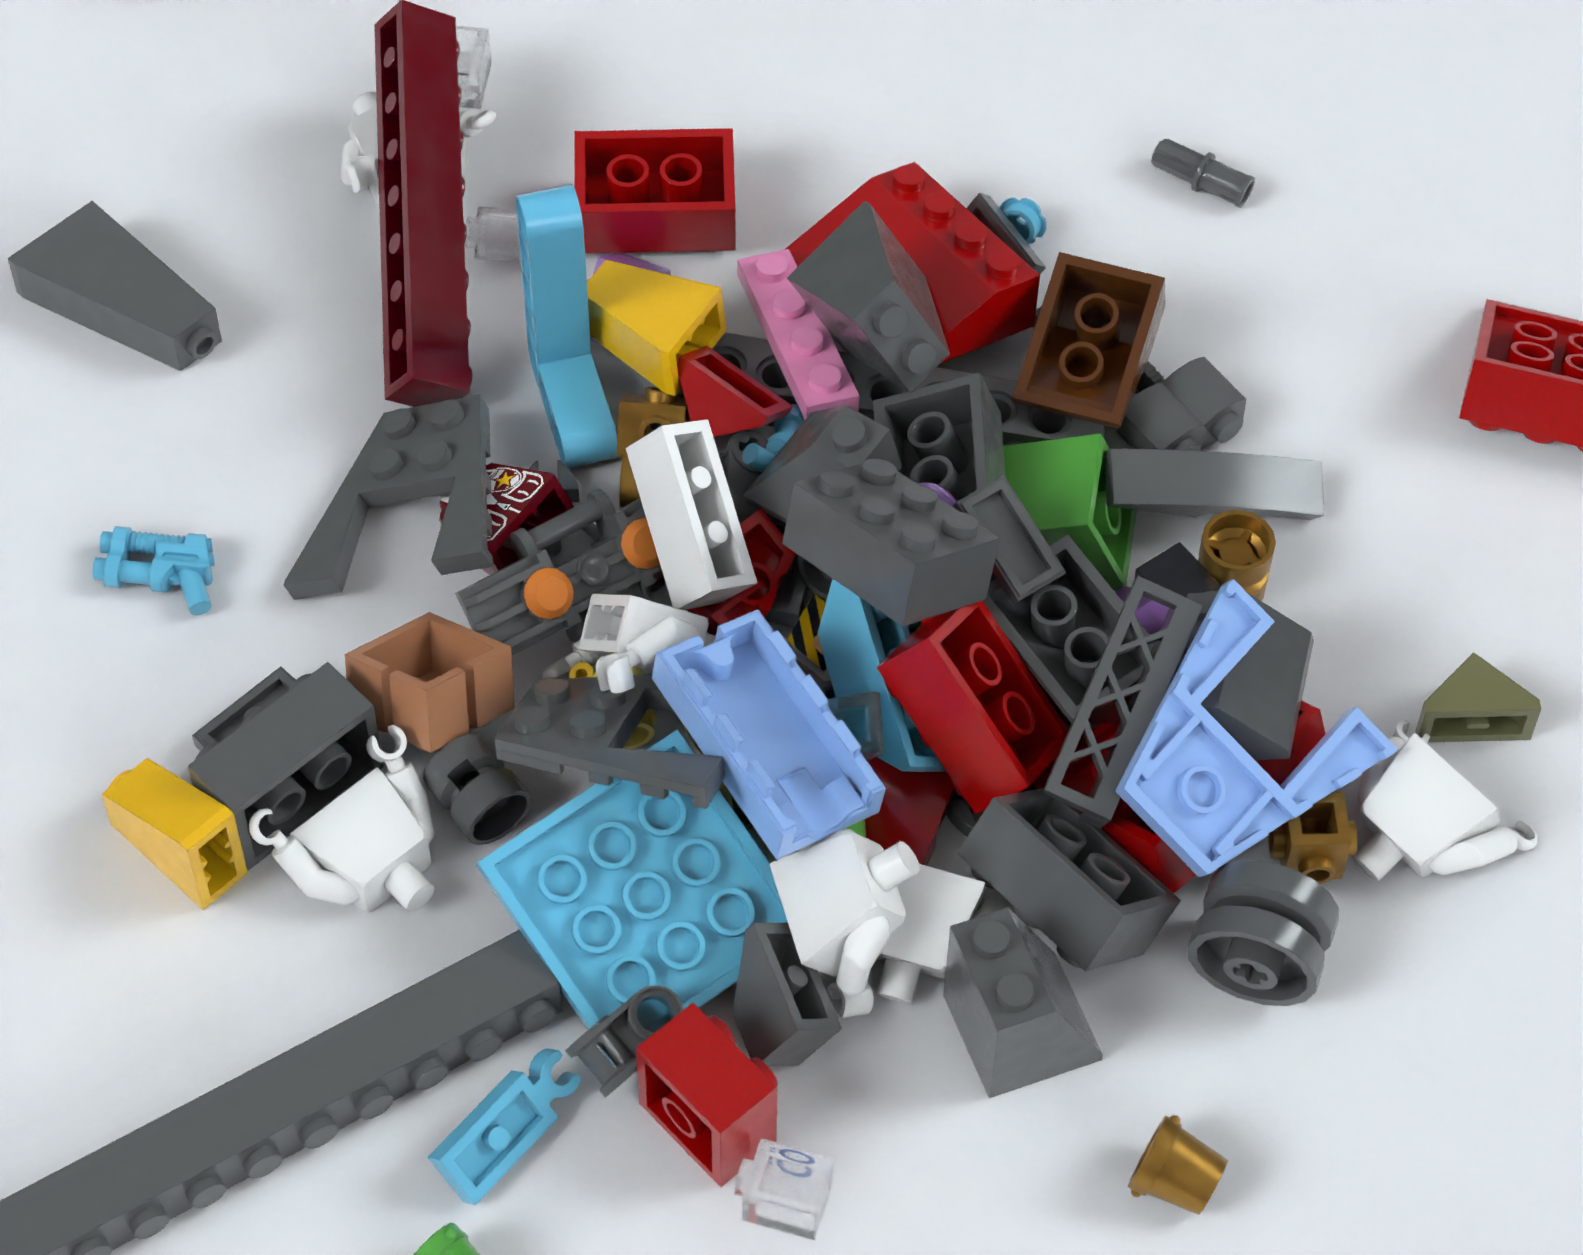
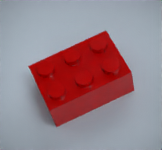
[574,128,736,253]
[876,601,1069,814]

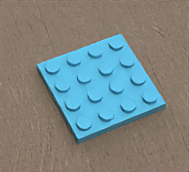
[476,729,788,1066]

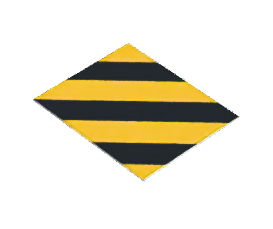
[786,593,827,671]

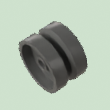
[1188,860,1339,1006]

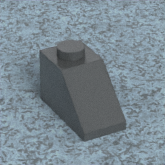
[732,923,842,1067]

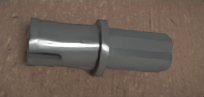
[1151,139,1255,208]

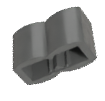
[1117,357,1246,451]

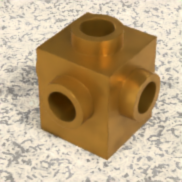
[616,386,691,457]
[1268,792,1357,884]

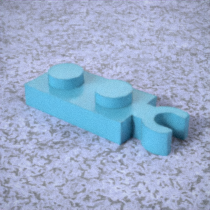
[427,1048,581,1205]

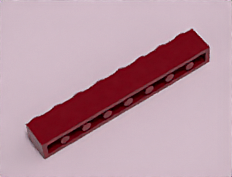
[374,0,473,407]

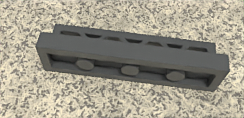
[1042,576,1203,829]

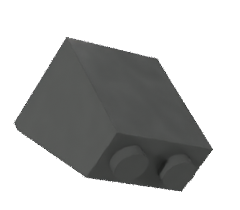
[787,201,950,393]
[943,907,1103,1098]

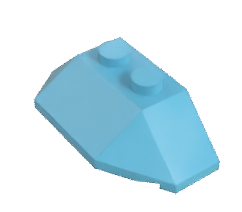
[817,579,946,772]

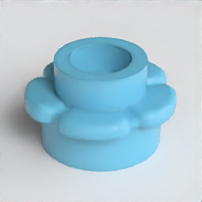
[999,197,1047,245]

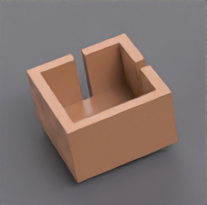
[344,612,515,753]

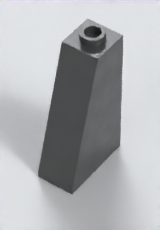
[8,201,222,371]

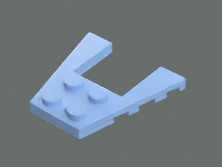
[1115,579,1398,877]

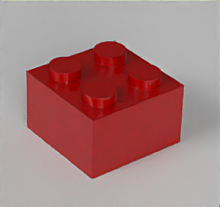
[636,1003,778,1187]

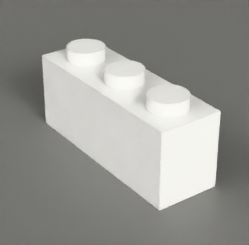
[626,419,757,610]

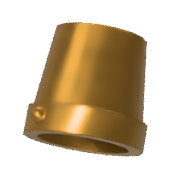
[1127,1115,1228,1215]

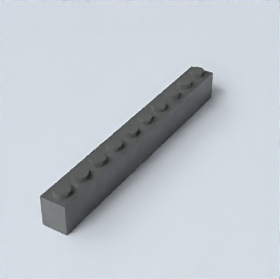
[0,930,562,1255]

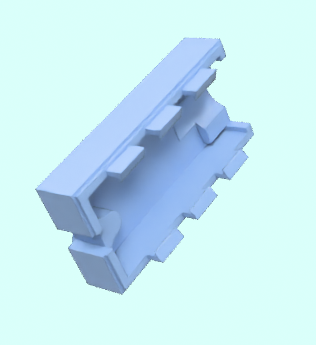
[652,609,886,860]

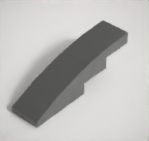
[1105,449,1325,520]

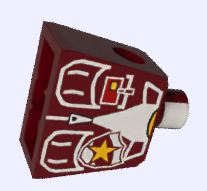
[439,463,574,575]

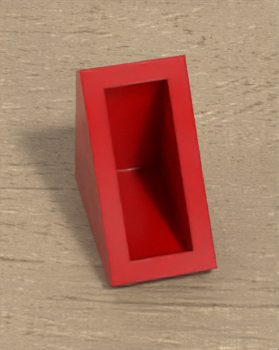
[677,346,793,437]

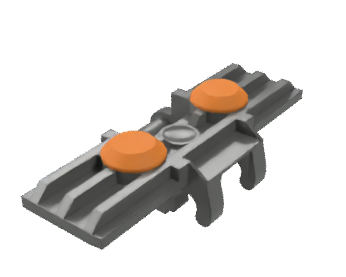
[455,489,664,655]

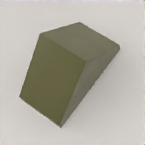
[1415,652,1541,743]

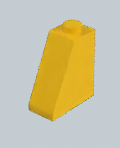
[587,260,727,396]
[102,758,248,910]

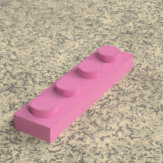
[737,249,860,420]

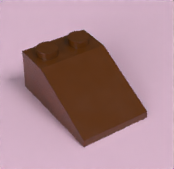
[1012,252,1165,429]

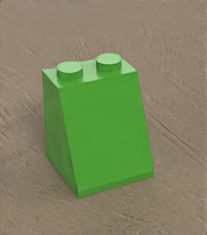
[1003,434,1137,591]

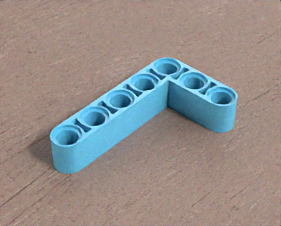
[516,184,618,469]

